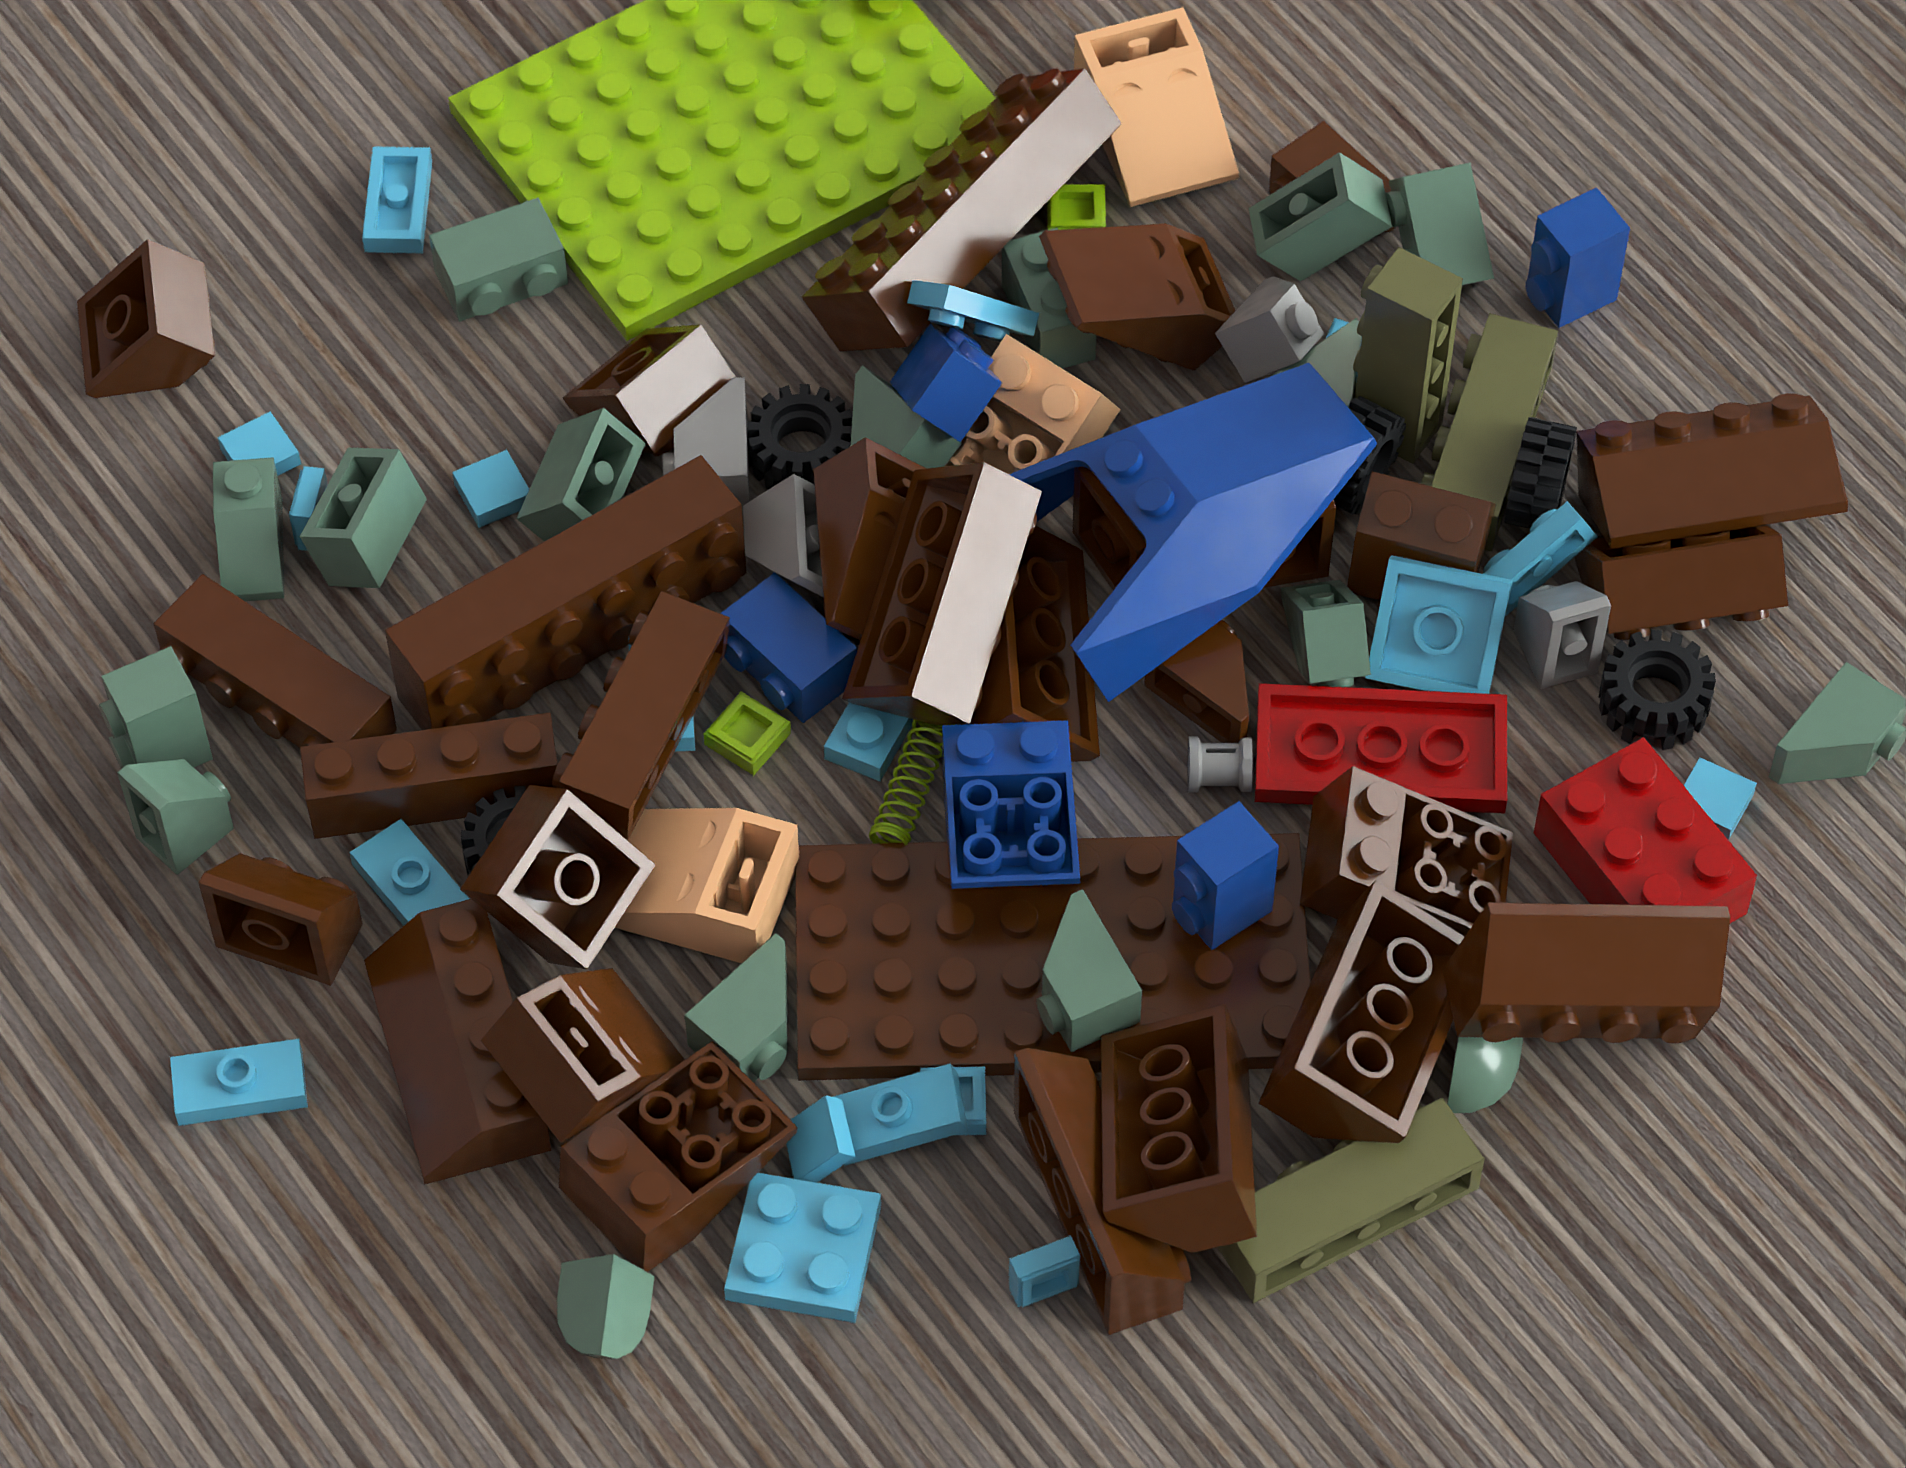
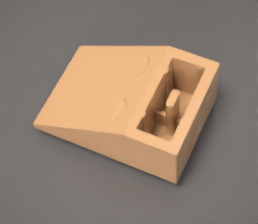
[1074,7,1239,207]
[944,334,1121,474]
[615,808,799,964]

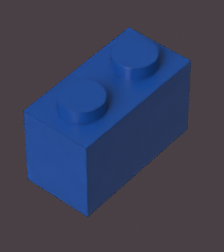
[1525,187,1630,328]
[890,323,1002,442]
[720,572,857,723]
[1171,801,1279,950]

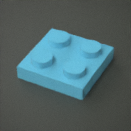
[1365,555,1513,694]
[724,1173,881,1323]

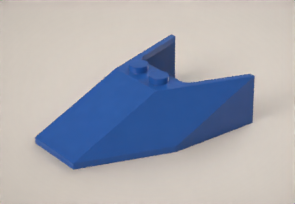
[1009,363,1377,702]

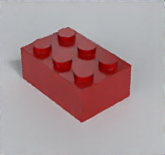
[1534,737,1757,923]

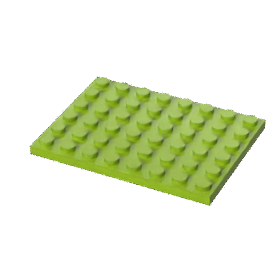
[448,0,996,341]

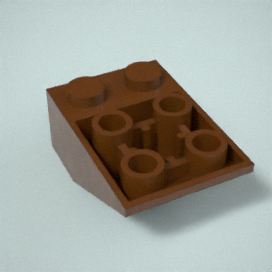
[1039,223,1235,371]
[813,437,927,640]
[1300,766,1513,937]
[480,968,685,1143]
[559,1041,798,1272]

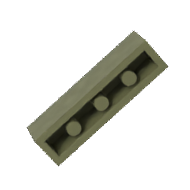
[1353,247,1463,464]
[1421,313,1558,552]
[1217,1097,1484,1303]

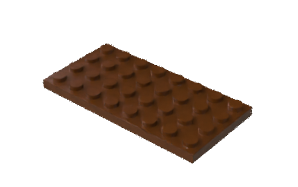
[796,833,1310,1081]

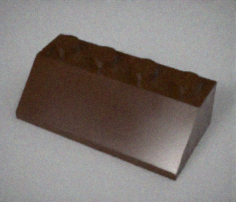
[1576,393,1848,549]
[842,462,1042,725]
[958,526,1100,762]
[1258,880,1464,1143]
[364,899,551,1184]
[1442,903,1731,1043]
[1101,1004,1257,1253]
[1014,1048,1191,1335]

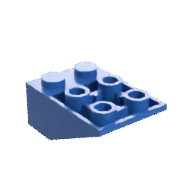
[942,720,1080,889]

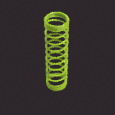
[869,720,955,845]

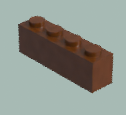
[153,574,397,748]
[552,591,730,840]
[300,712,558,839]

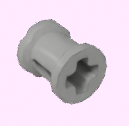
[1187,736,1253,793]

